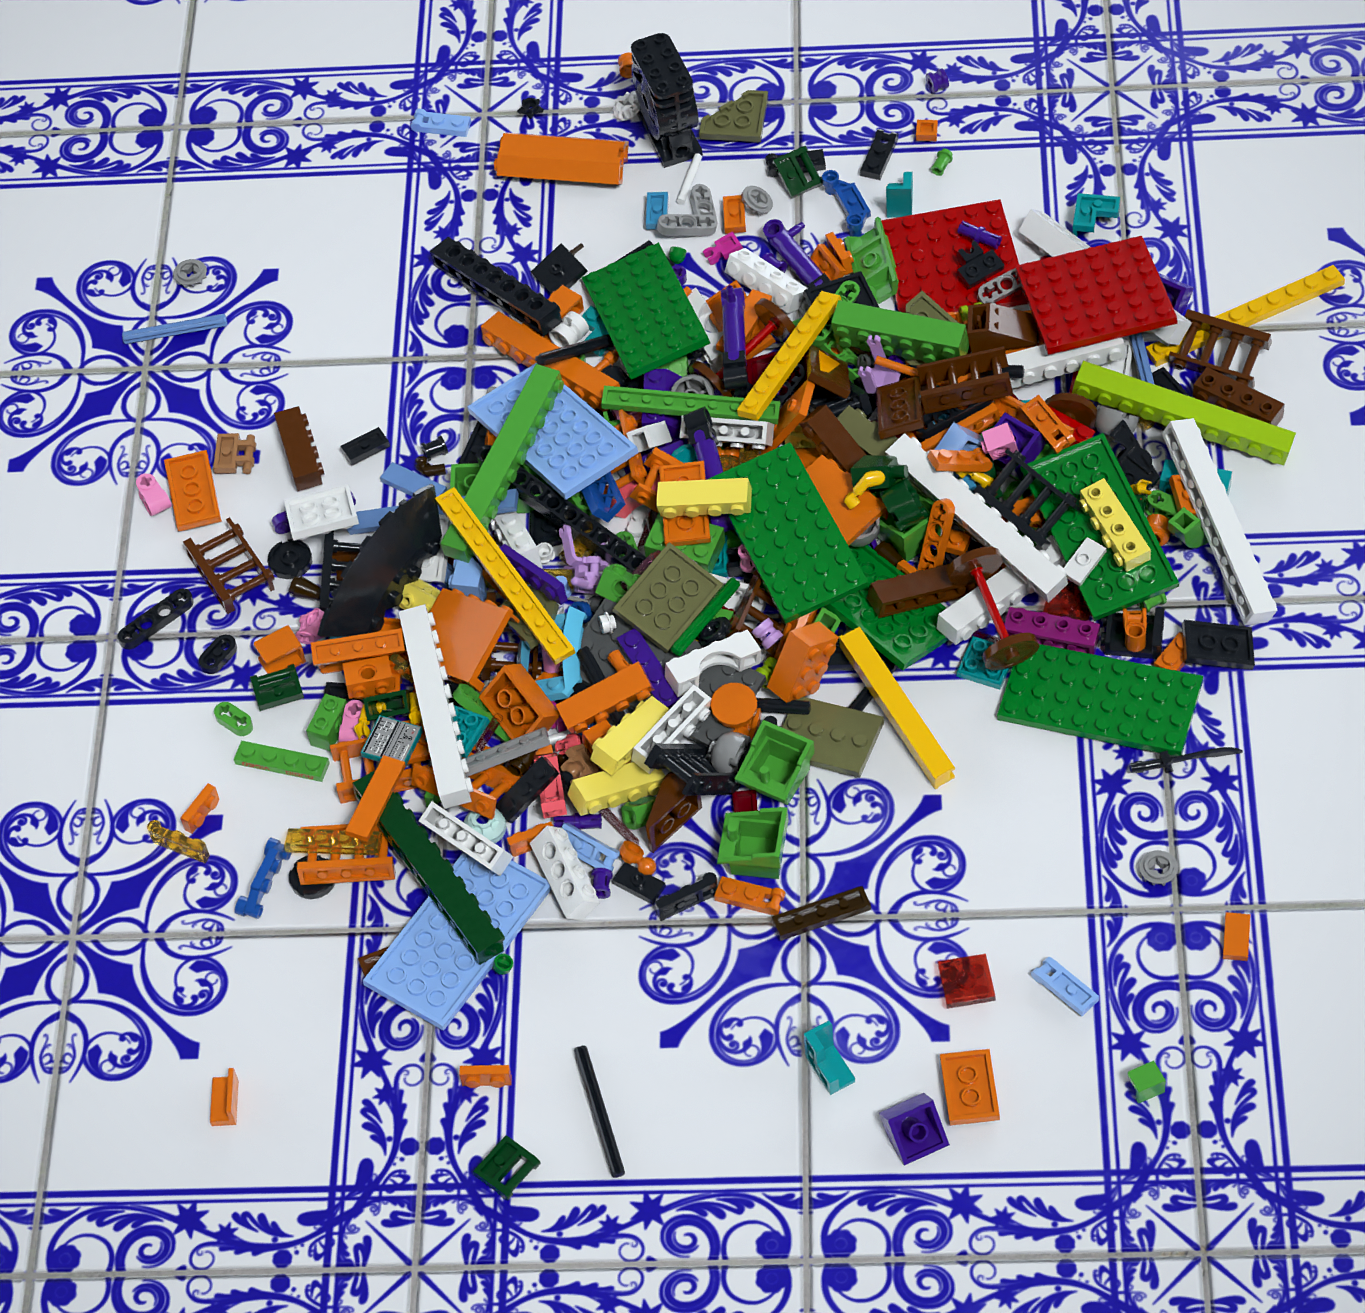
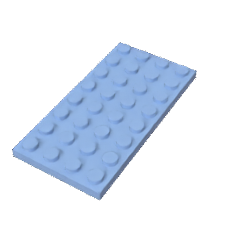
[467,363,638,500]
[363,852,552,1031]

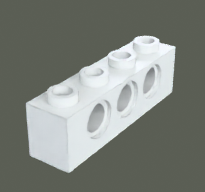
[419,801,514,876]
[530,826,600,921]

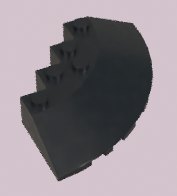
[317,484,442,637]

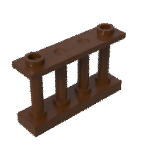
[1169,309,1272,389]
[917,346,1013,414]
[183,517,275,614]
[726,567,786,661]
[481,592,542,681]

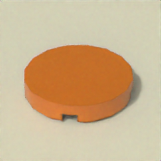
[711,683,757,728]

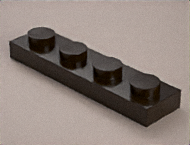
[772,886,871,941]

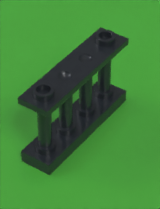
[788,381,873,417]
[973,449,1081,550]
[319,531,360,612]
[644,743,741,796]

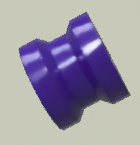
[926,68,949,93]

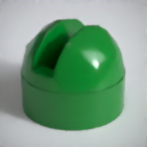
[669,246,687,264]
[493,954,513,975]

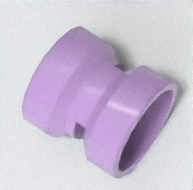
[751,618,784,650]

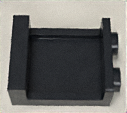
[1101,608,1165,659]

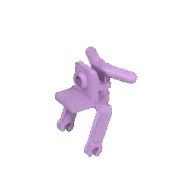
[858,335,901,404]
[559,525,625,595]

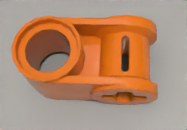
[1123,608,1147,652]

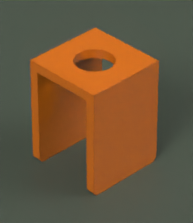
[254,625,306,674]

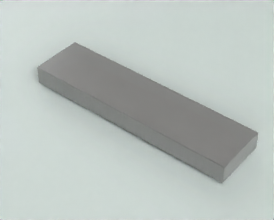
[463,727,550,777]

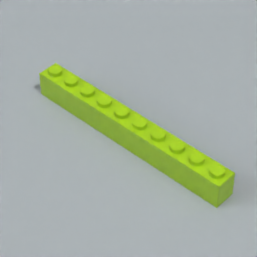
[1072,361,1296,466]

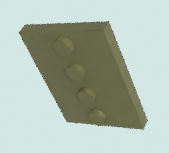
[612,542,723,653]
[782,697,884,778]

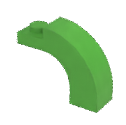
[1168,507,1208,548]

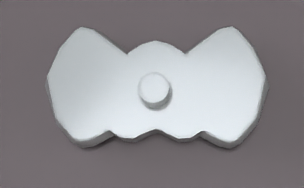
[626,508,649,538]

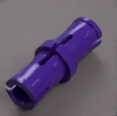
[958,221,1002,249]
[554,813,602,830]

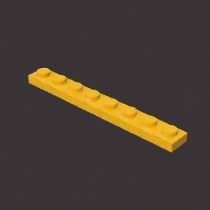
[737,291,842,421]

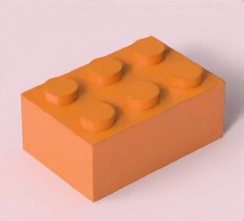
[767,621,839,703]
[479,664,561,740]

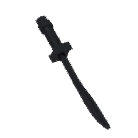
[1129,747,1243,773]

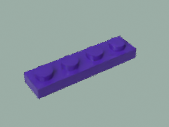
[500,544,568,605]
[616,628,682,709]

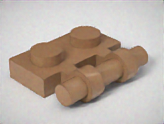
[213,433,257,474]

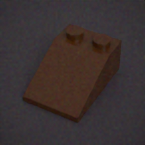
[646,772,702,853]

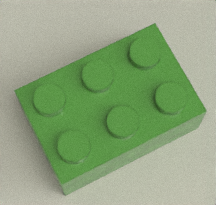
[644,513,725,573]

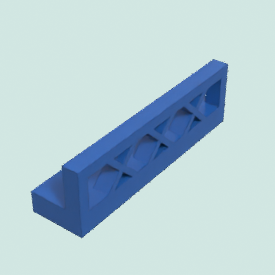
[581,472,626,523]

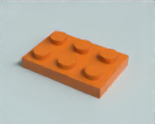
[940,1049,1000,1126]

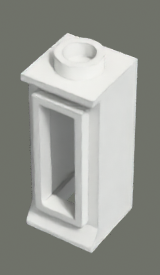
[626,420,672,453]

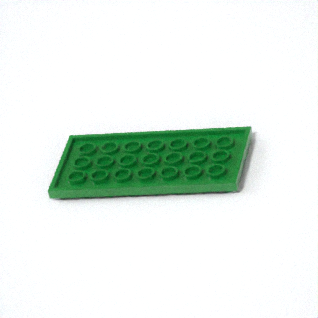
[582,242,711,379]
[1020,433,1179,621]
[709,442,869,624]
[824,545,949,670]
[997,644,1203,756]

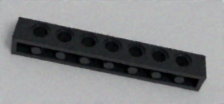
[430,237,563,336]

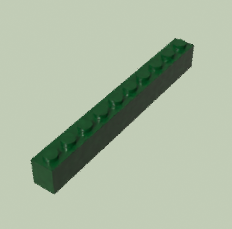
[352,770,505,965]

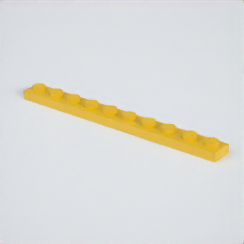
[1145,265,1345,367]
[435,487,575,665]

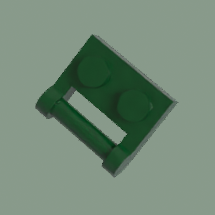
[773,146,823,199]
[250,664,304,711]
[473,1135,541,1201]

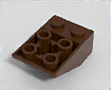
[967,303,1037,353]

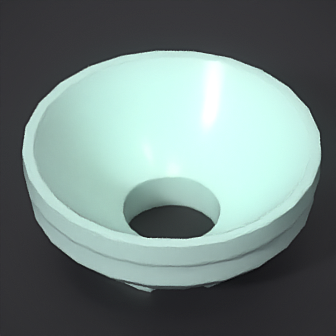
[464,809,507,843]

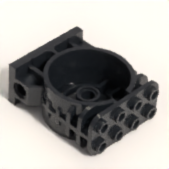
[631,33,703,168]

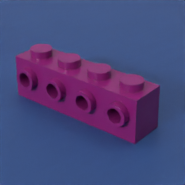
[1004,607,1100,655]

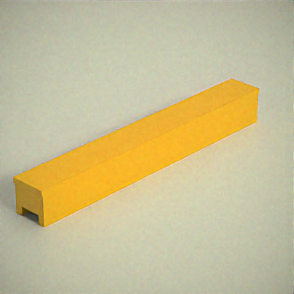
[839,627,955,790]

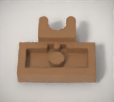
[560,744,602,783]

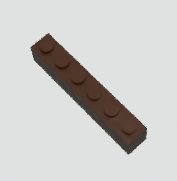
[867,564,1002,618]

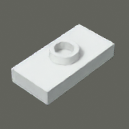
[1064,537,1106,586]

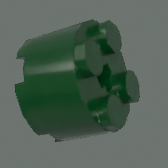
[880,478,929,532]

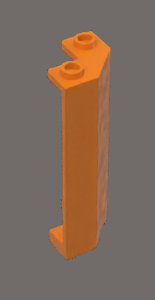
[494,132,629,185]

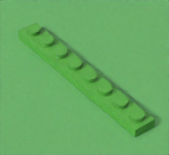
[601,386,780,424]

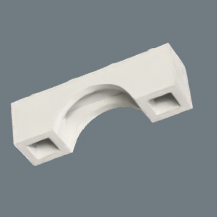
[688,287,723,370]
[665,630,761,697]

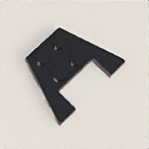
[1110,420,1160,496]

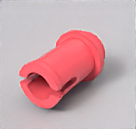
[555,733,582,755]

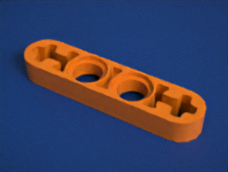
[918,498,955,570]

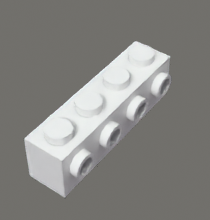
[724,248,808,313]
[680,415,774,450]
[489,511,543,569]
[631,684,712,774]

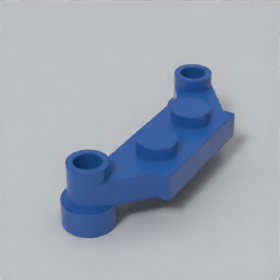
[822,170,871,237]
[235,837,293,919]

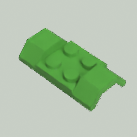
[844,217,898,304]

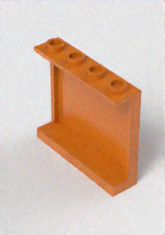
[806,455,888,546]
[404,588,520,692]

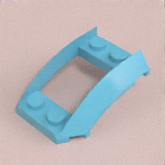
[517,606,587,701]

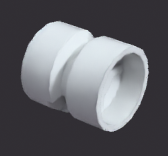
[549,311,589,348]

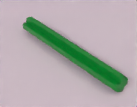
[671,578,740,656]

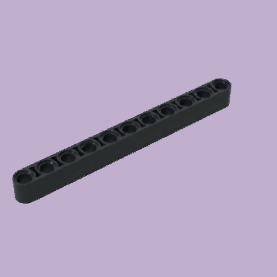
[477,445,653,575]

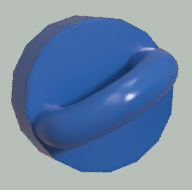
[571,601,593,624]

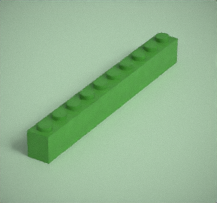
[440,364,564,563]

